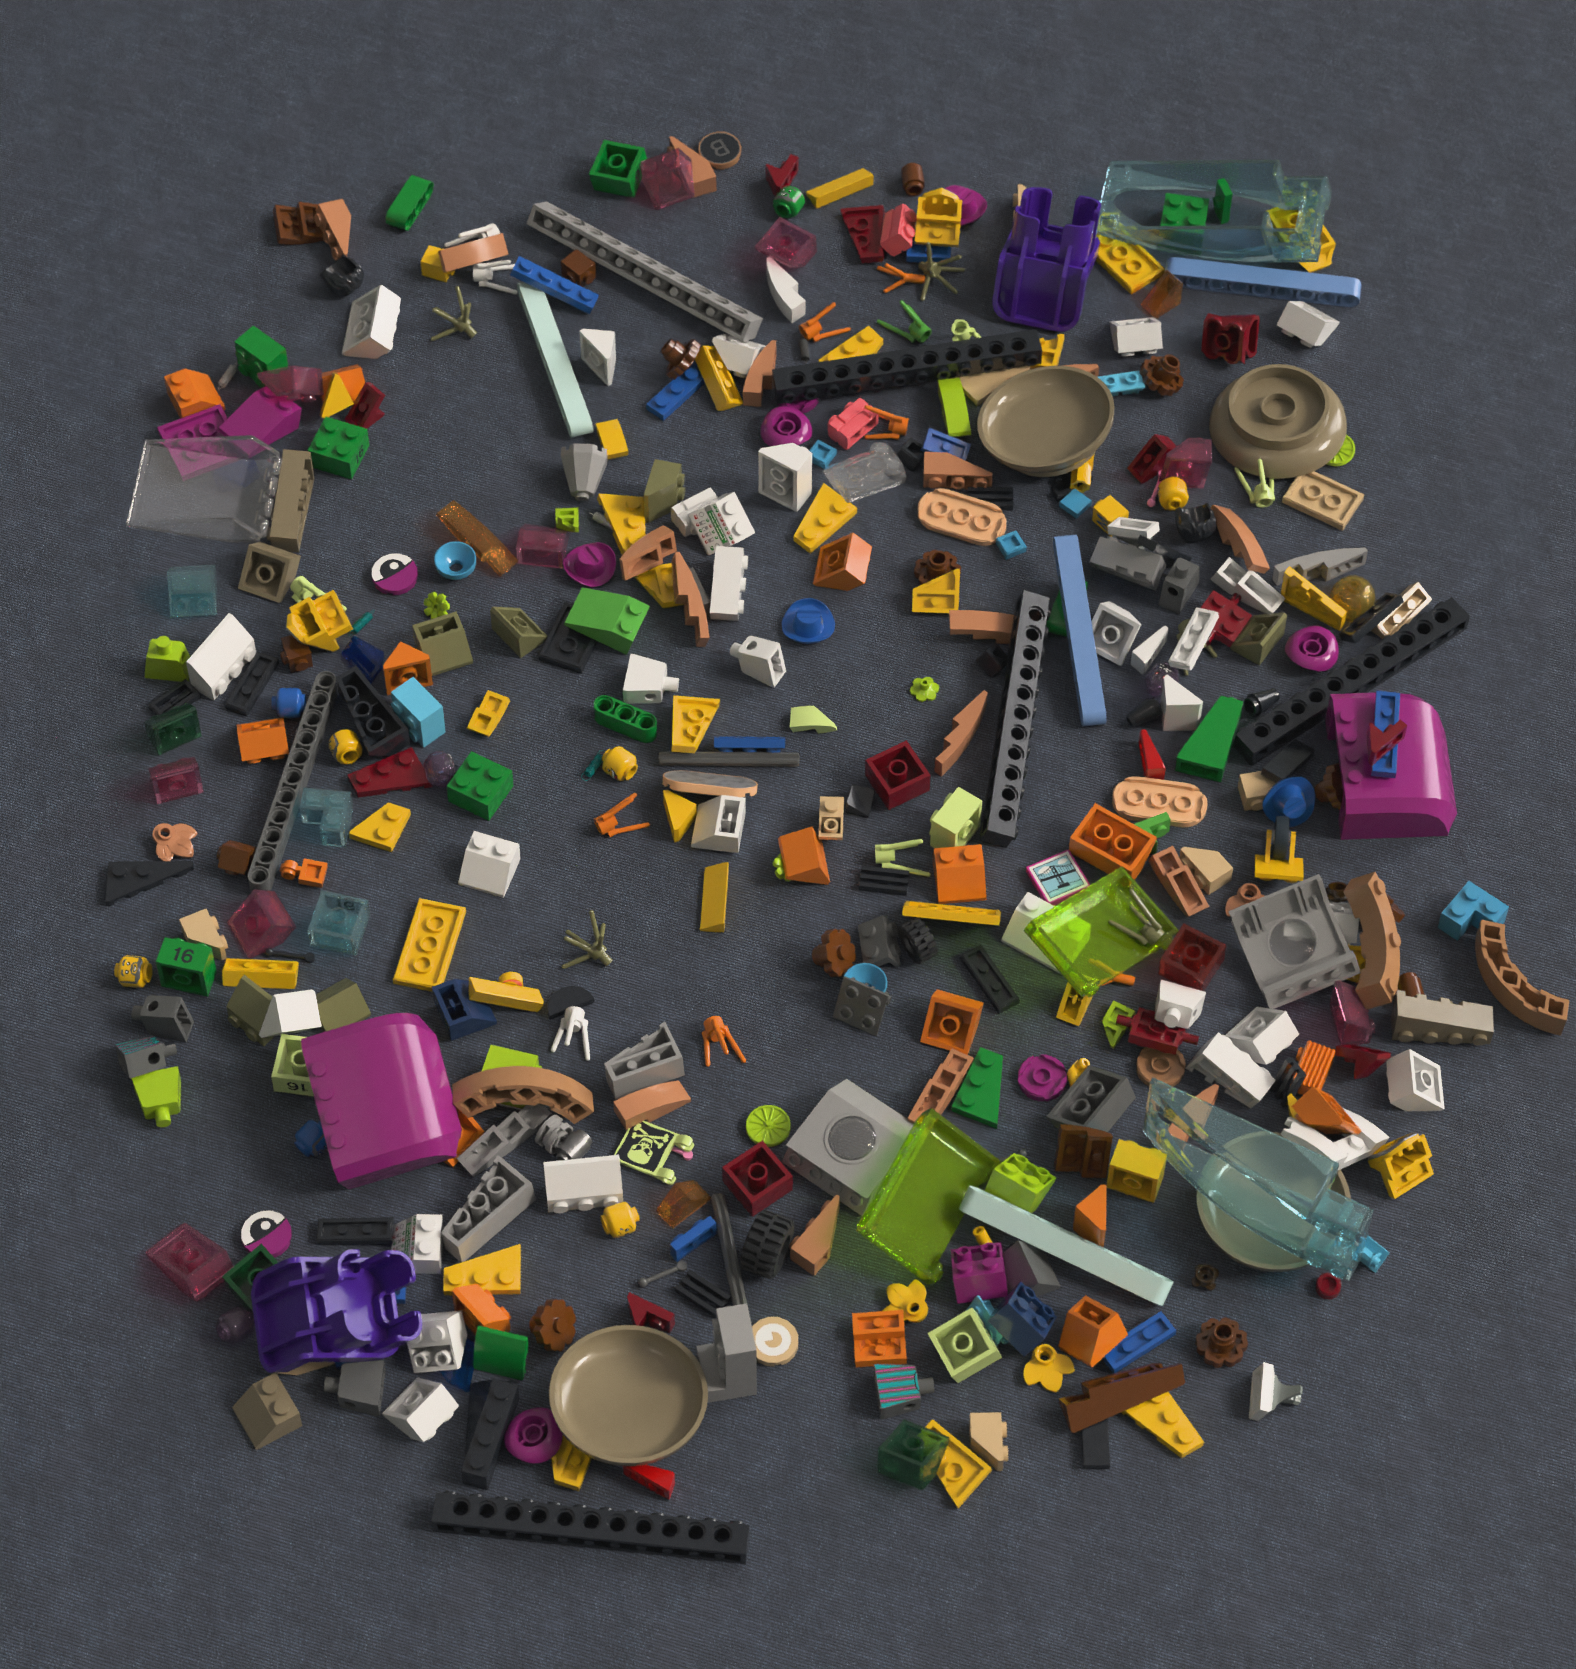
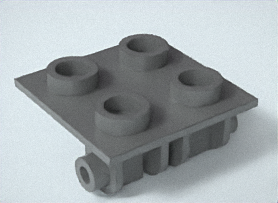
[833,976,892,1036]

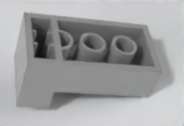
[697,1304,757,1403]

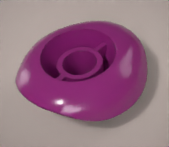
[945,185,987,226]
[761,406,812,446]
[563,542,616,587]
[1285,626,1339,671]
[504,1407,563,1463]

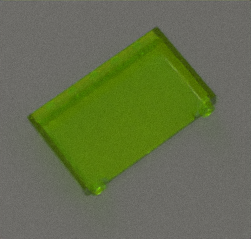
[1024,867,1179,998]
[856,1108,1000,1285]

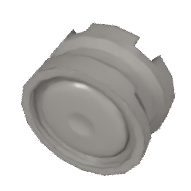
[535,1115,573,1155]

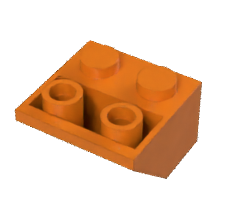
[1058,1295,1128,1367]

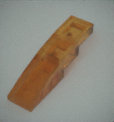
[436,500,518,577]

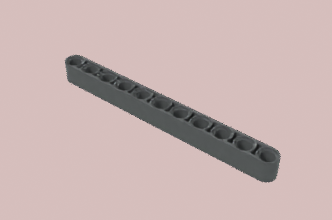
[248,671,338,897]

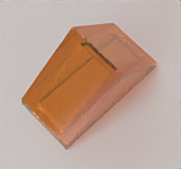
[1141,270,1183,319]
[656,1180,711,1229]

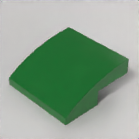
[473,1325,528,1381]

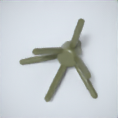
[918,242,965,301]
[431,286,477,341]
[561,910,613,969]

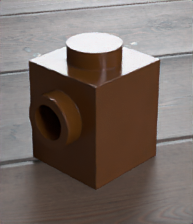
[561,249,596,287]
[280,635,313,673]
[217,840,257,875]

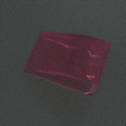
[145,1222,234,1302]

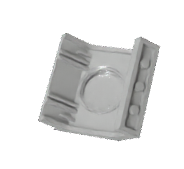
[1228,874,1361,1009]
[782,1079,927,1216]

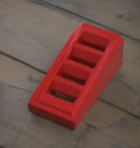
[1138,729,1166,780]
[623,1465,675,1500]

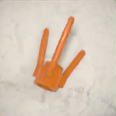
[799,302,851,342]
[864,405,909,440]
[593,793,650,837]
[701,1016,746,1067]

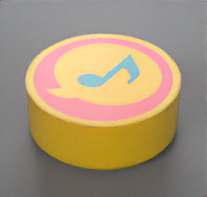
[498,972,523,986]

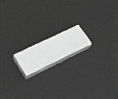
[1168,607,1219,671]

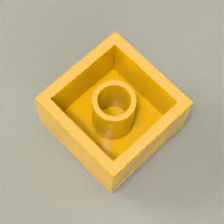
[1106,1139,1167,1203]

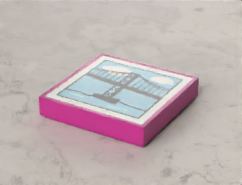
[1026,849,1091,906]

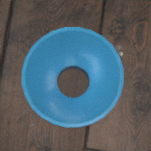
[434,541,476,580]
[843,963,887,992]

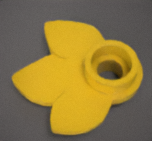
[882,1279,928,1323]
[1024,1344,1074,1393]

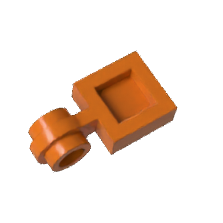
[280,858,328,888]

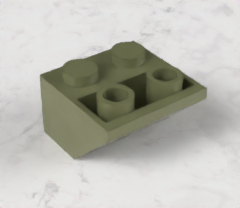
[412,612,473,676]

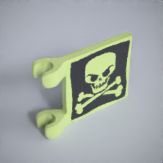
[614,1121,694,1185]

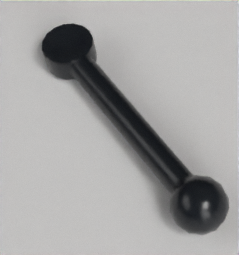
[264,948,315,963]

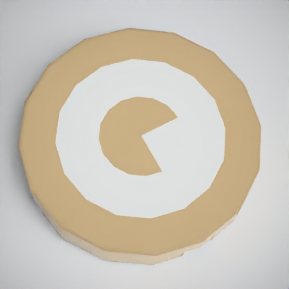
[752,1317,798,1366]

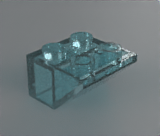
[167,565,217,618]

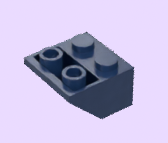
[432,979,497,1041]
[988,1281,1057,1357]

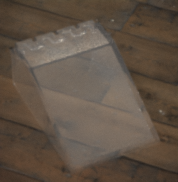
[126,435,283,543]

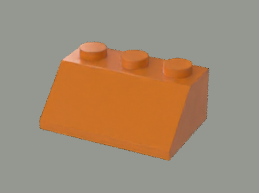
[1069,803,1157,886]

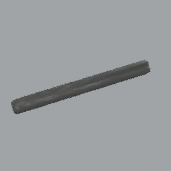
[659,751,800,767]
[711,1193,751,1320]

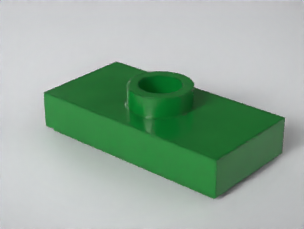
[1213,178,1233,224]

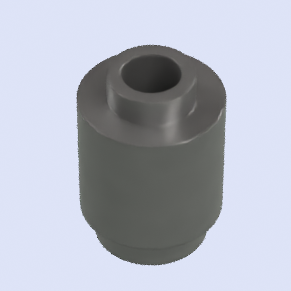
[556,1129,593,1161]

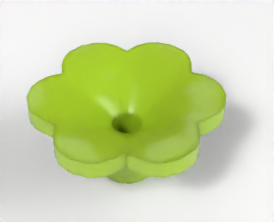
[910,677,939,702]

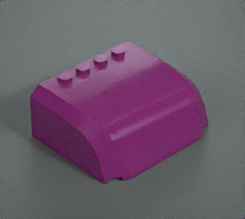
[1325,693,1457,840]
[301,1013,462,1190]

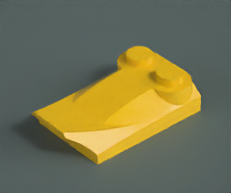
[1265,197,1336,273]

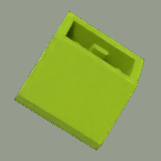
[984,1153,1056,1213]

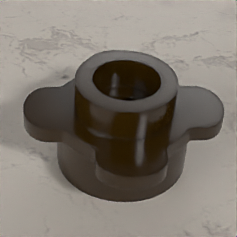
[1326,882,1348,903]
[1191,1264,1219,1291]

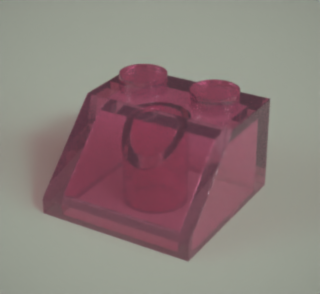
[641,148,695,210]
[755,217,817,268]
[257,366,324,402]
[1158,438,1212,489]
[516,524,570,569]
[148,757,204,804]
[227,889,296,958]
[1329,980,1375,1045]

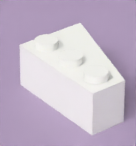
[710,546,748,621]
[1186,1032,1276,1108]

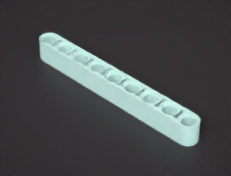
[517,282,593,438]
[959,1186,1173,1306]

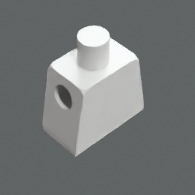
[730,636,786,688]
[623,654,679,704]
[1155,980,1206,1029]

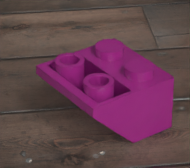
[951,1242,1008,1304]

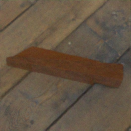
[1058,1363,1185,1433]

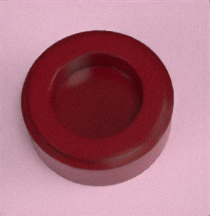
[1315,1273,1342,1300]

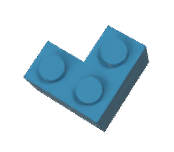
[1438,881,1509,941]

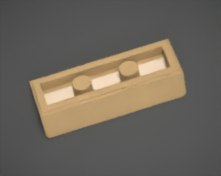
[1371,582,1432,639]

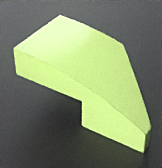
[790,706,837,734]

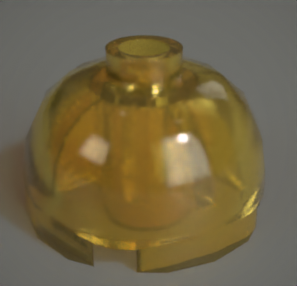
[1329,575,1376,622]

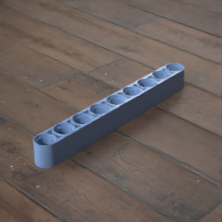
[1164,257,1361,307]
[1053,534,1106,727]

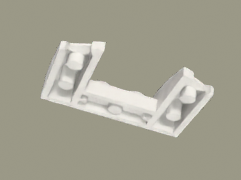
[1281,1108,1389,1176]

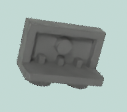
[858,915,901,967]

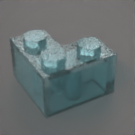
[300,787,353,847]

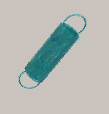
[349,610,375,636]
[581,750,603,781]

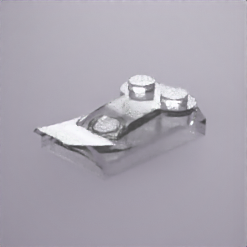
[822,442,906,503]

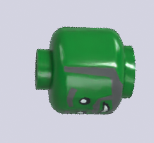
[773,186,805,218]

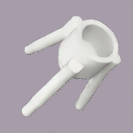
[444,223,500,247]
[473,260,518,295]
[551,1006,590,1061]

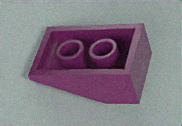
[218,384,302,456]

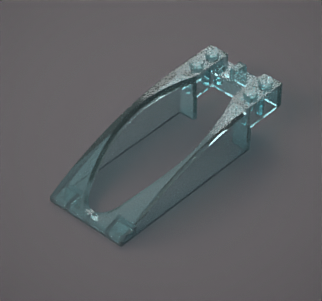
[1097,159,1332,262]
[1143,1078,1374,1281]

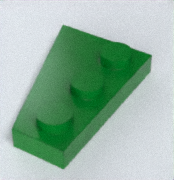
[951,1047,1003,1129]

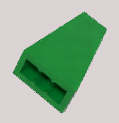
[1175,696,1244,782]

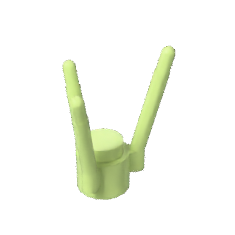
[951,319,981,342]
[1234,459,1275,508]
[290,576,347,611]
[875,839,931,877]

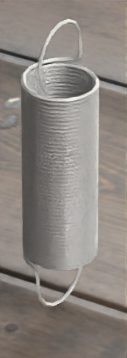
[218,362,237,390]
[589,512,613,530]

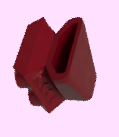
[1201,313,1260,364]

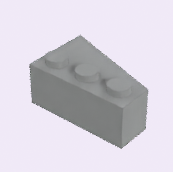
[1090,536,1166,591]
[604,1022,685,1100]

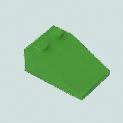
[564,587,650,655]

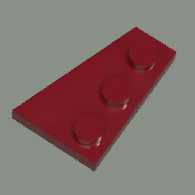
[840,205,884,263]
[347,747,433,798]

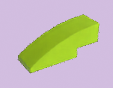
[938,378,971,437]

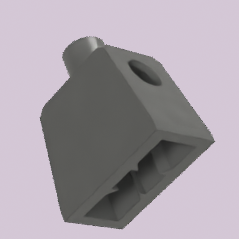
[1159,558,1199,614]
[131,995,194,1042]
[324,1360,386,1416]

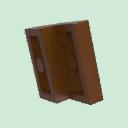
[272,202,324,244]
[1054,1124,1113,1178]

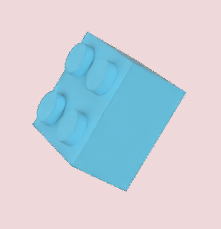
[391,677,446,748]

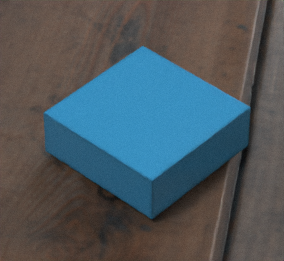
[809,440,837,469]
[1059,488,1092,519]
[995,530,1027,560]

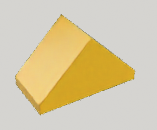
[319,372,354,418]
[663,790,697,842]
[1056,972,1094,1026]

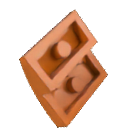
[852,1310,907,1367]

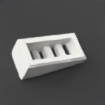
[1131,626,1169,674]

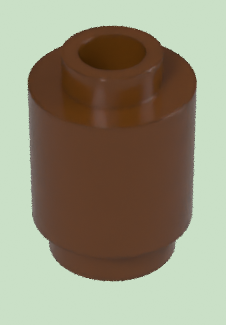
[901,163,925,196]
[1398,972,1425,997]

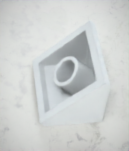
[580,329,616,386]
[1160,675,1203,731]
[259,990,321,1038]

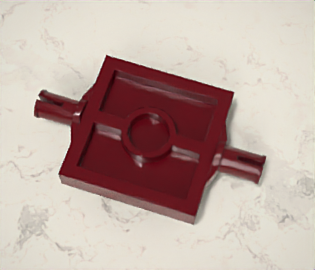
[1201,590,1252,647]
[1116,1007,1199,1055]

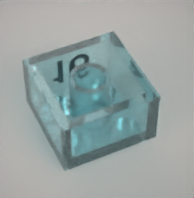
[307,890,370,956]

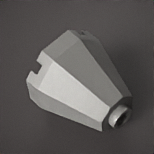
[561,443,608,501]

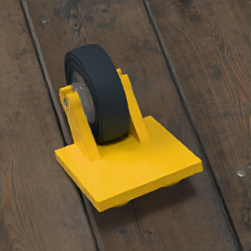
[1255,816,1304,883]

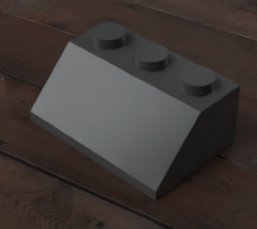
[1046,1065,1136,1132]

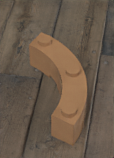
[1343,872,1401,1010]
[1475,920,1569,1036]
[452,1066,594,1124]

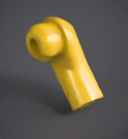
[1067,1058,1090,1087]

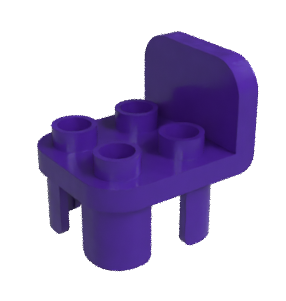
[992,187,1101,332]
[251,1249,422,1373]

